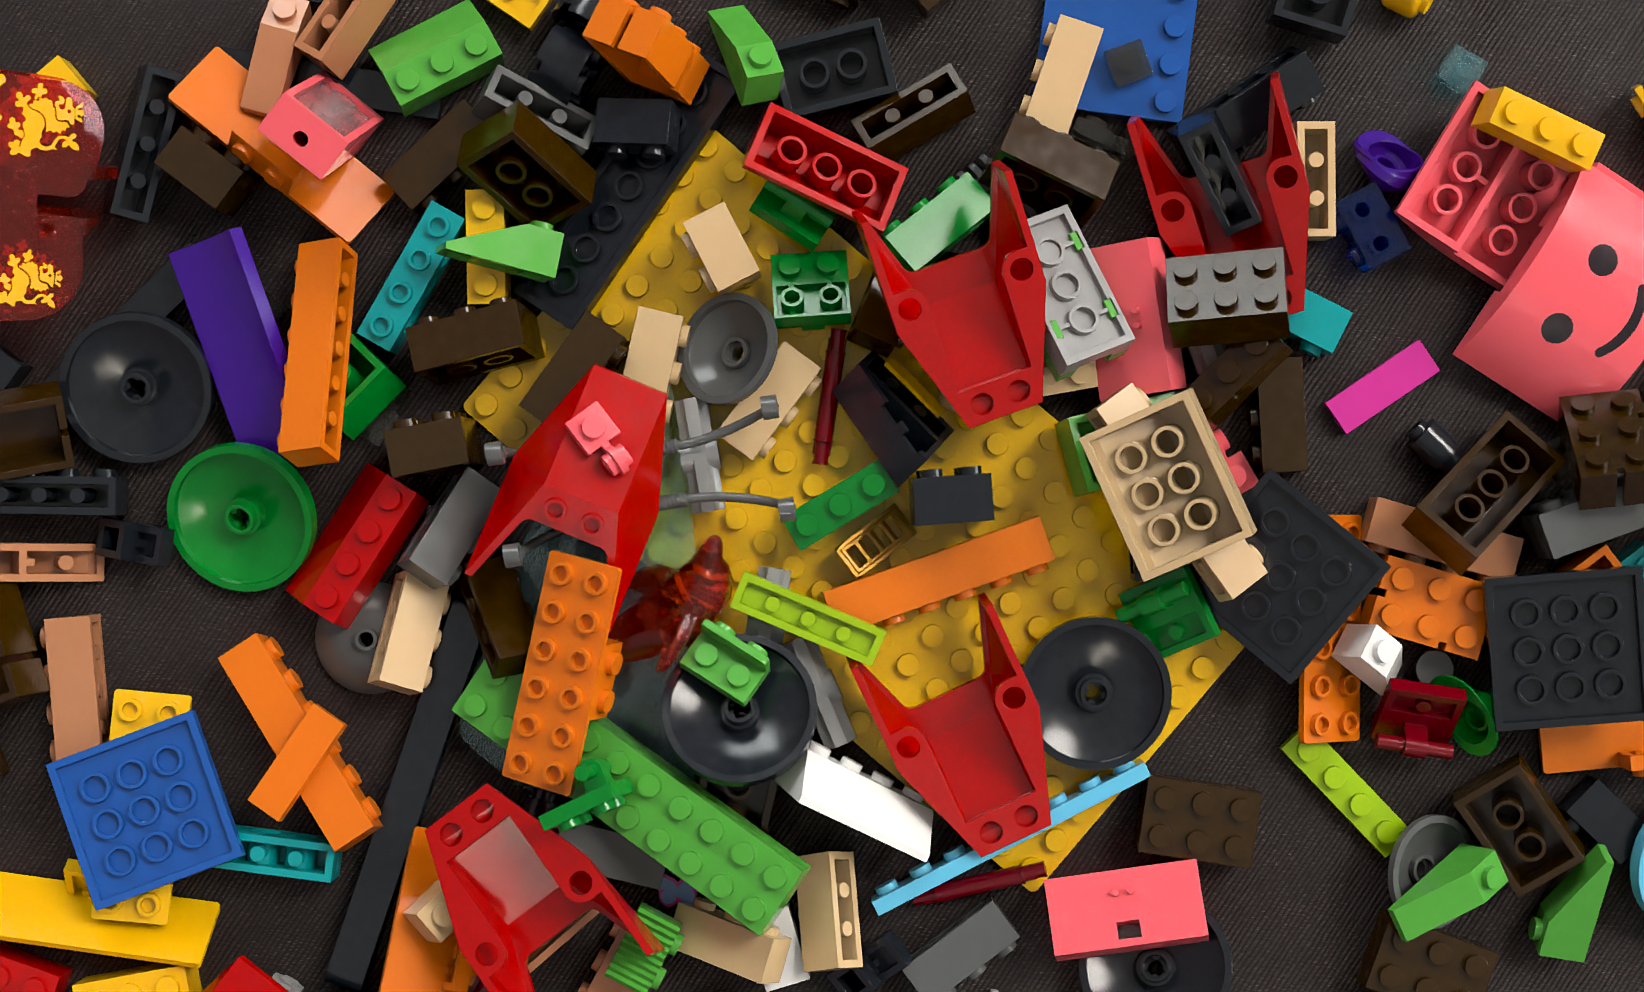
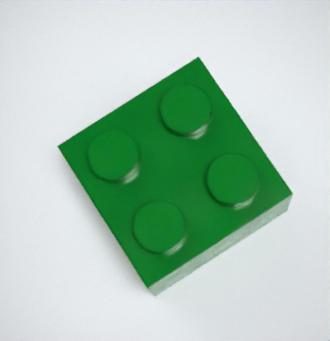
[342,332,407,441]

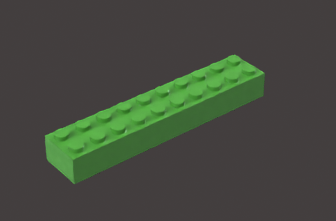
[452,660,812,936]

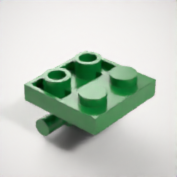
[749,180,837,252]
[770,250,851,331]
[1116,563,1221,658]
[538,758,635,833]

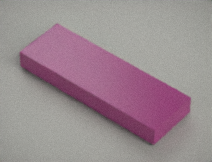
[1323,340,1440,434]

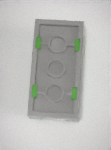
[1027,204,1136,382]

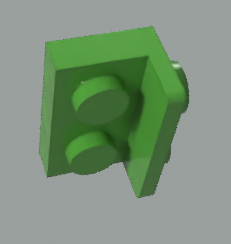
[680,618,770,708]

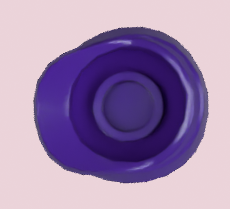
[1354,130,1424,193]

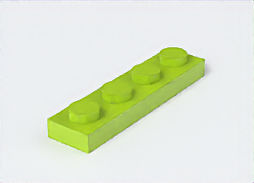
[729,570,887,667]
[1279,728,1407,858]

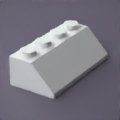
[774,740,934,862]

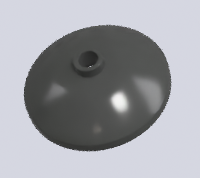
[678,292,778,406]
[315,582,393,694]
[1387,814,1475,929]

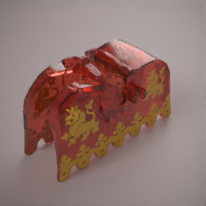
[0,69,118,321]

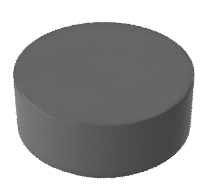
[1413,650,1454,684]

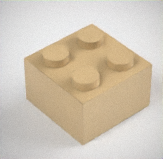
[680,201,762,296]

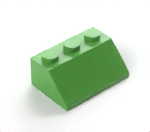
[368,0,505,117]

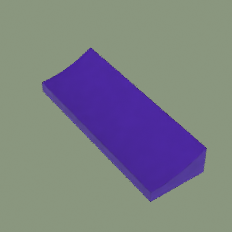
[168,227,288,458]

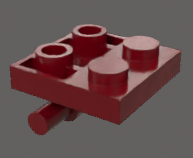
[1370,678,1467,760]

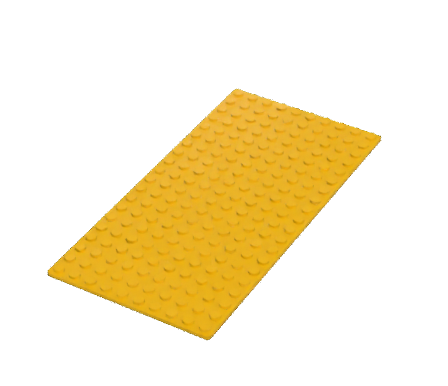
[464,130,1245,892]

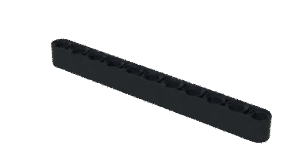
[324,592,481,992]

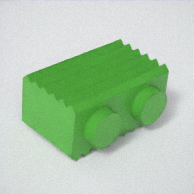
[604,902,685,992]

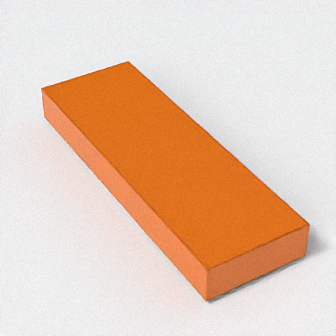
[247,703,348,822]

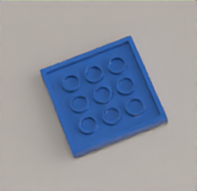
[1032,0,1198,125]
[46,710,246,911]

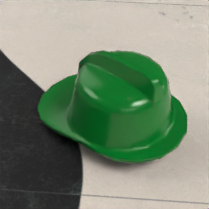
[1429,675,1499,756]

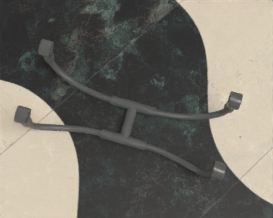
[484,394,797,568]

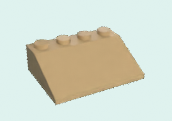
[1079,387,1257,582]

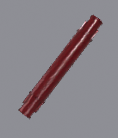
[812,328,847,465]
[913,861,1048,907]

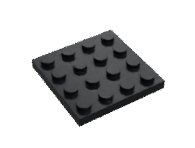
[1189,468,1392,685]
[1482,565,1644,732]

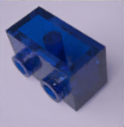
[1336,181,1411,273]

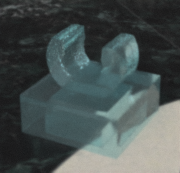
[1434,44,1489,96]

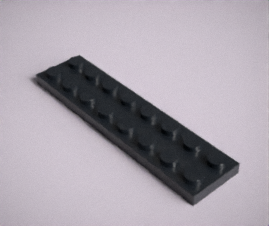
[513,52,738,331]

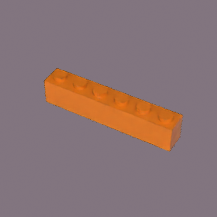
[277,237,358,467]
[823,516,1055,627]
[218,633,383,852]

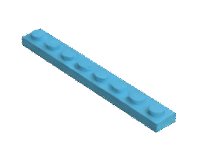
[871,758,1151,916]

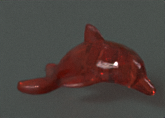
[608,535,733,673]

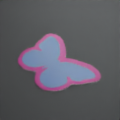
[657,874,697,907]

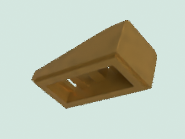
[835,503,917,579]

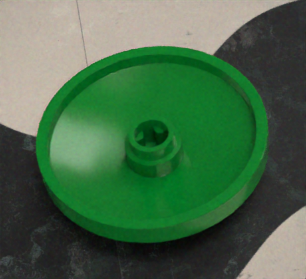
[167,442,317,592]

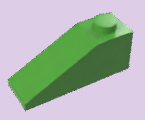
[707,5,784,106]
[435,221,564,283]
[1387,843,1508,942]
[1528,844,1614,963]

